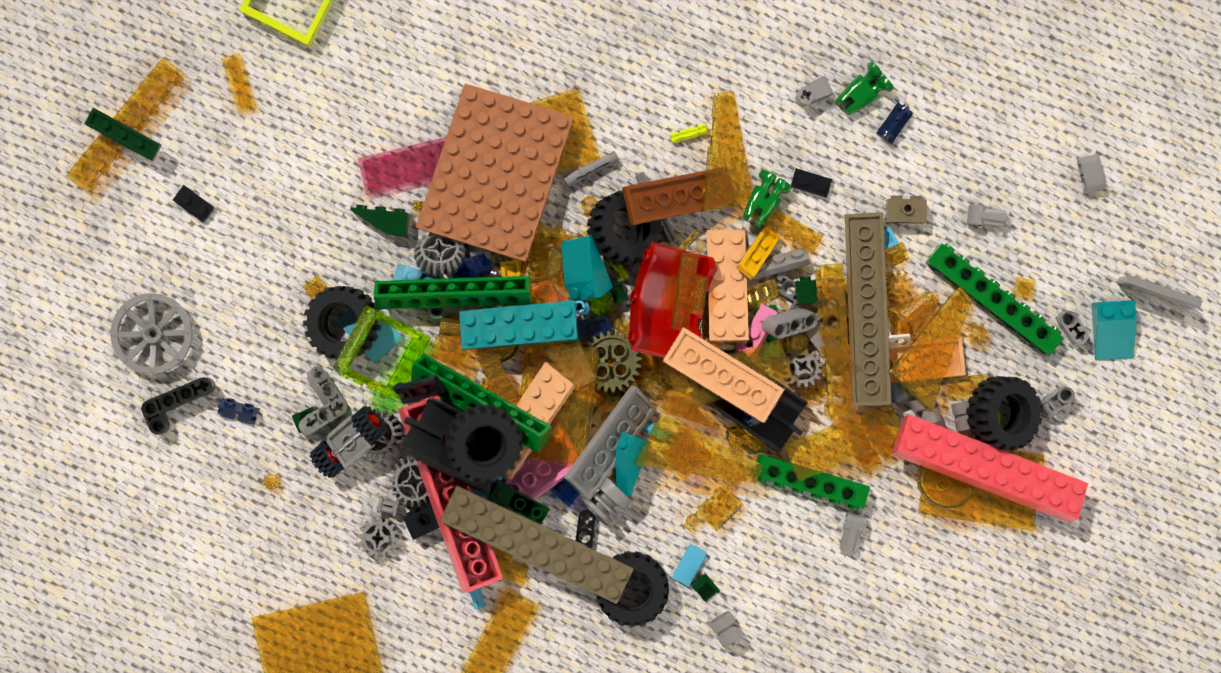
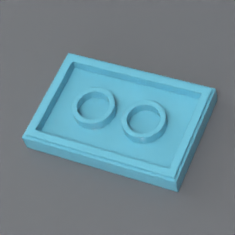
[336,308,404,364]

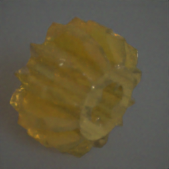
[886,270,914,302]

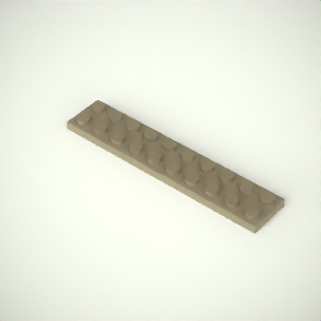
[844,212,891,407]
[440,485,634,604]

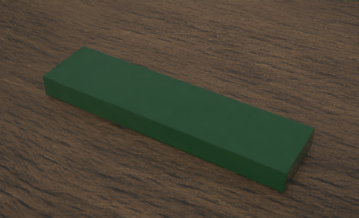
[84,107,162,162]

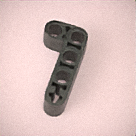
[141,377,216,435]

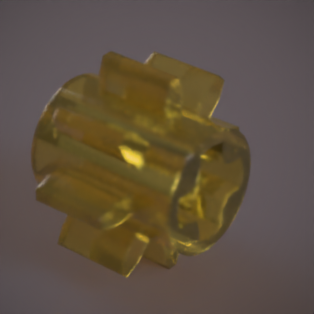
[965,322,990,345]

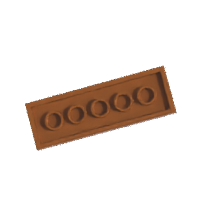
[622,166,735,226]

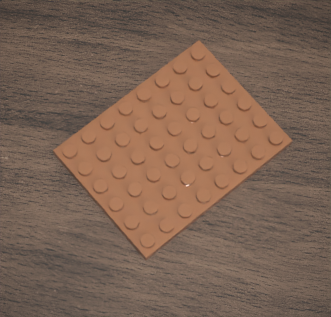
[416,83,574,263]

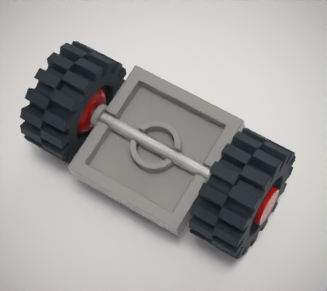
[310,406,387,478]

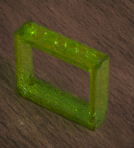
[333,305,431,399]

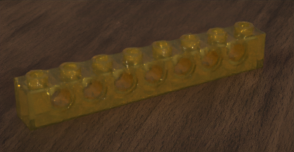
[66,57,185,192]
[815,263,853,420]

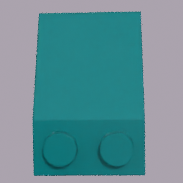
[561,235,613,301]
[1091,300,1137,360]

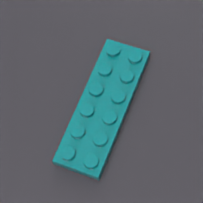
[459,300,578,351]

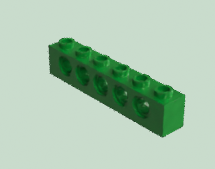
[752,453,870,511]

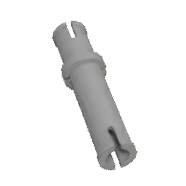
[563,151,620,187]

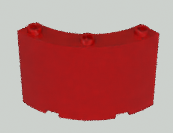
[628,242,717,358]

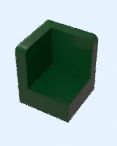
[690,572,720,601]

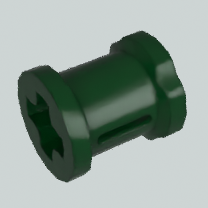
[610,280,629,304]

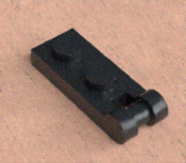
[392,375,446,404]

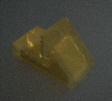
[725,425,766,458]

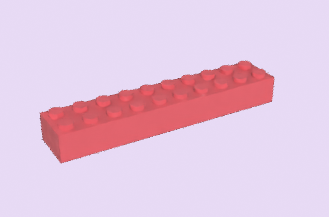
[398,395,503,593]
[891,414,1089,523]

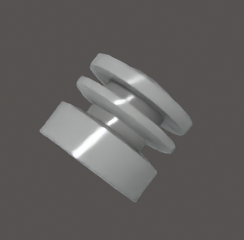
[581,477,632,525]

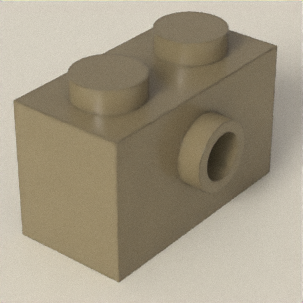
[885,195,927,224]

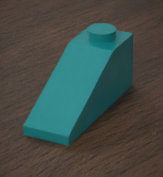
[615,432,650,497]

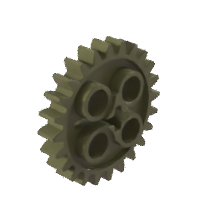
[580,331,643,394]

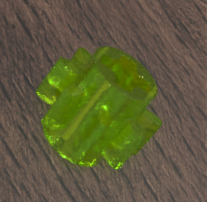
[589,293,613,316]

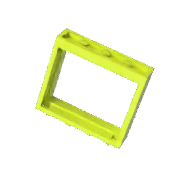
[239,0,334,47]

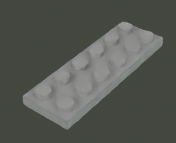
[564,385,657,501]

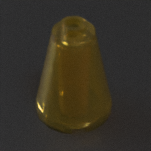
[887,291,939,340]

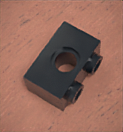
[403,502,439,540]

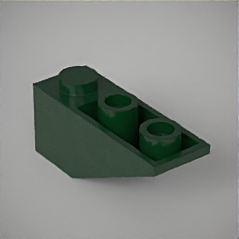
[350,205,410,237]
[489,479,550,525]

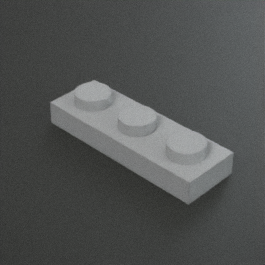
[754,248,810,280]

